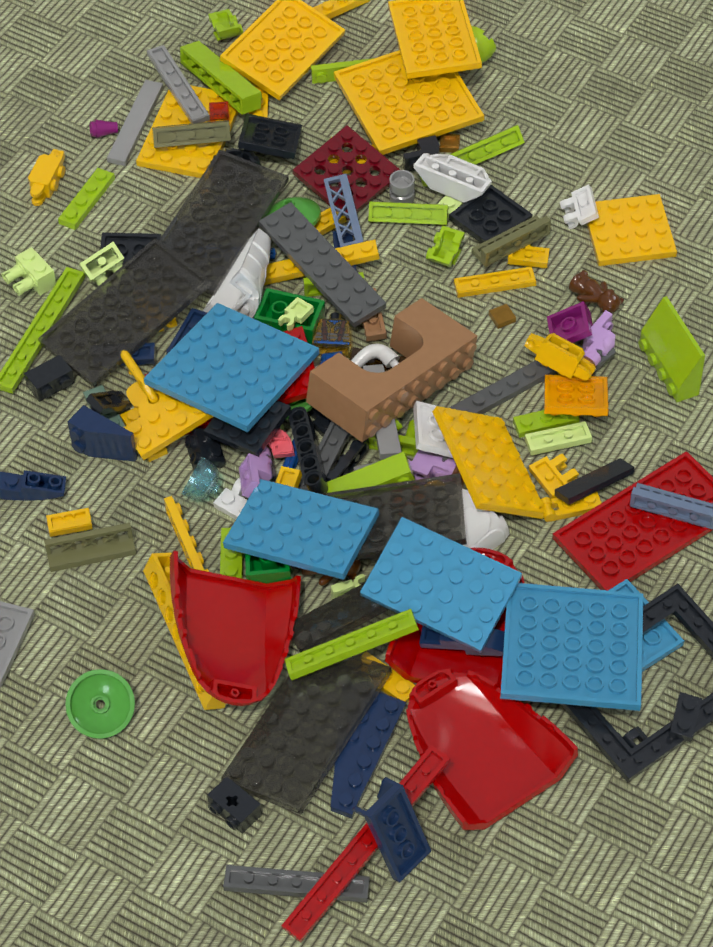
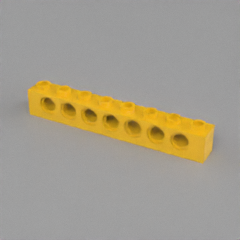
[143,553,226,710]

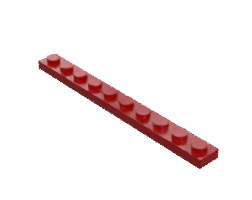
[281,745,450,943]

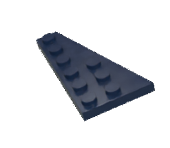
[330,680,407,819]

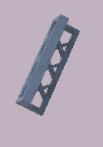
[324,174,364,247]
[630,483,713,529]

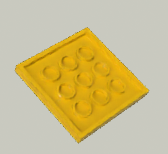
[587,194,677,266]

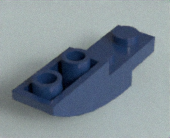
[0,470,67,501]
[419,625,505,656]

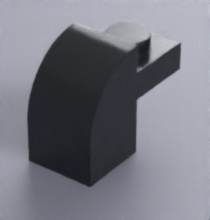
[403,135,440,172]

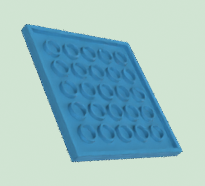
[144,303,319,432]
[500,583,643,711]

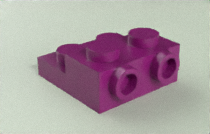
[547,301,593,343]

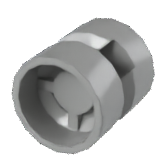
[389,170,415,203]

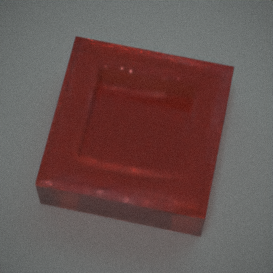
[209,101,229,121]

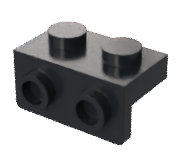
[185,428,226,473]

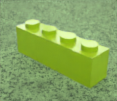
[327,451,416,504]

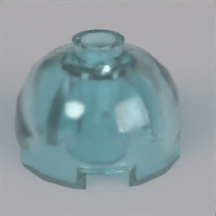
[181,457,221,501]

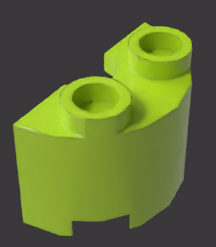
[208,9,243,41]
[426,226,465,267]

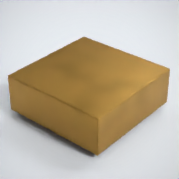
[440,134,460,153]
[489,304,516,329]

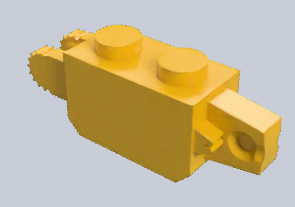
[28,149,66,206]
[524,333,596,381]

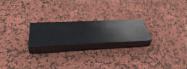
[555,458,634,505]

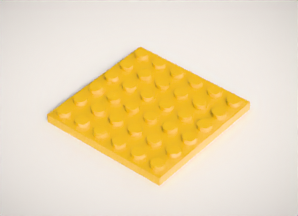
[334,50,484,155]

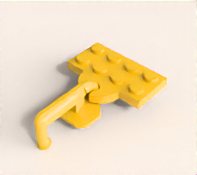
[120,350,214,461]

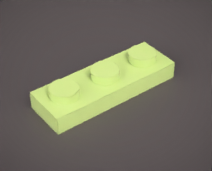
[525,421,592,456]

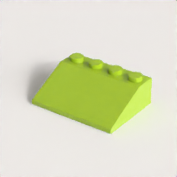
[638,296,705,402]

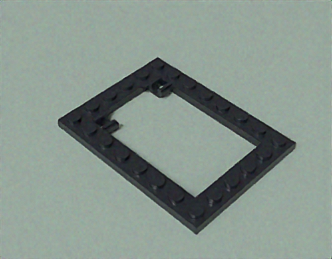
[561,583,713,783]

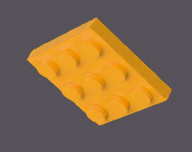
[544,374,608,417]

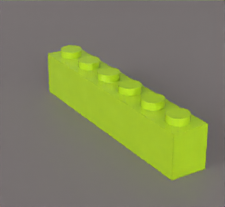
[180,41,262,115]

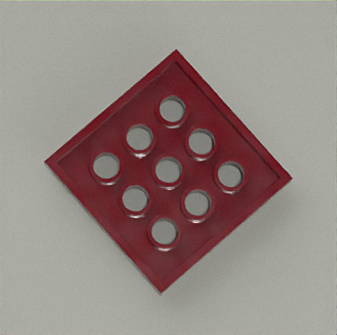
[292,125,400,221]

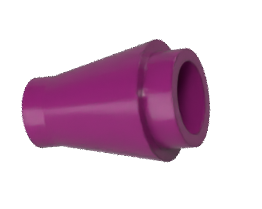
[89,119,118,138]

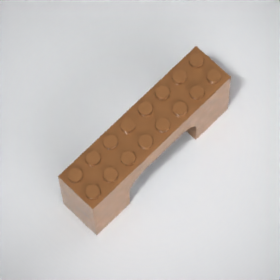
[306,298,477,442]

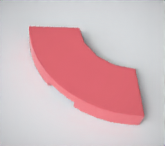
[267,428,295,458]

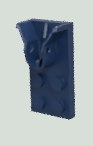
[352,777,431,883]

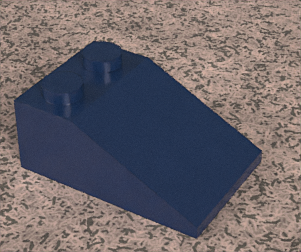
[67,405,137,462]

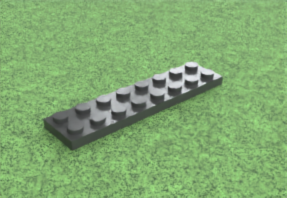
[259,202,387,328]

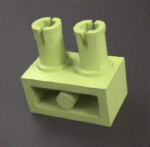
[79,242,132,296]
[1,247,56,296]

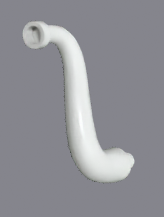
[315,344,400,368]

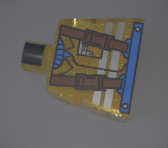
[312,312,352,358]

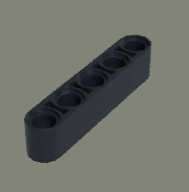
[289,406,328,495]

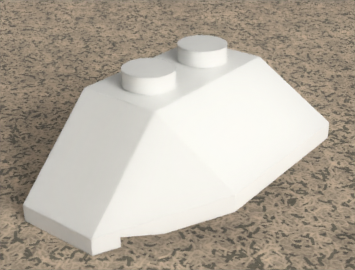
[414,153,492,202]

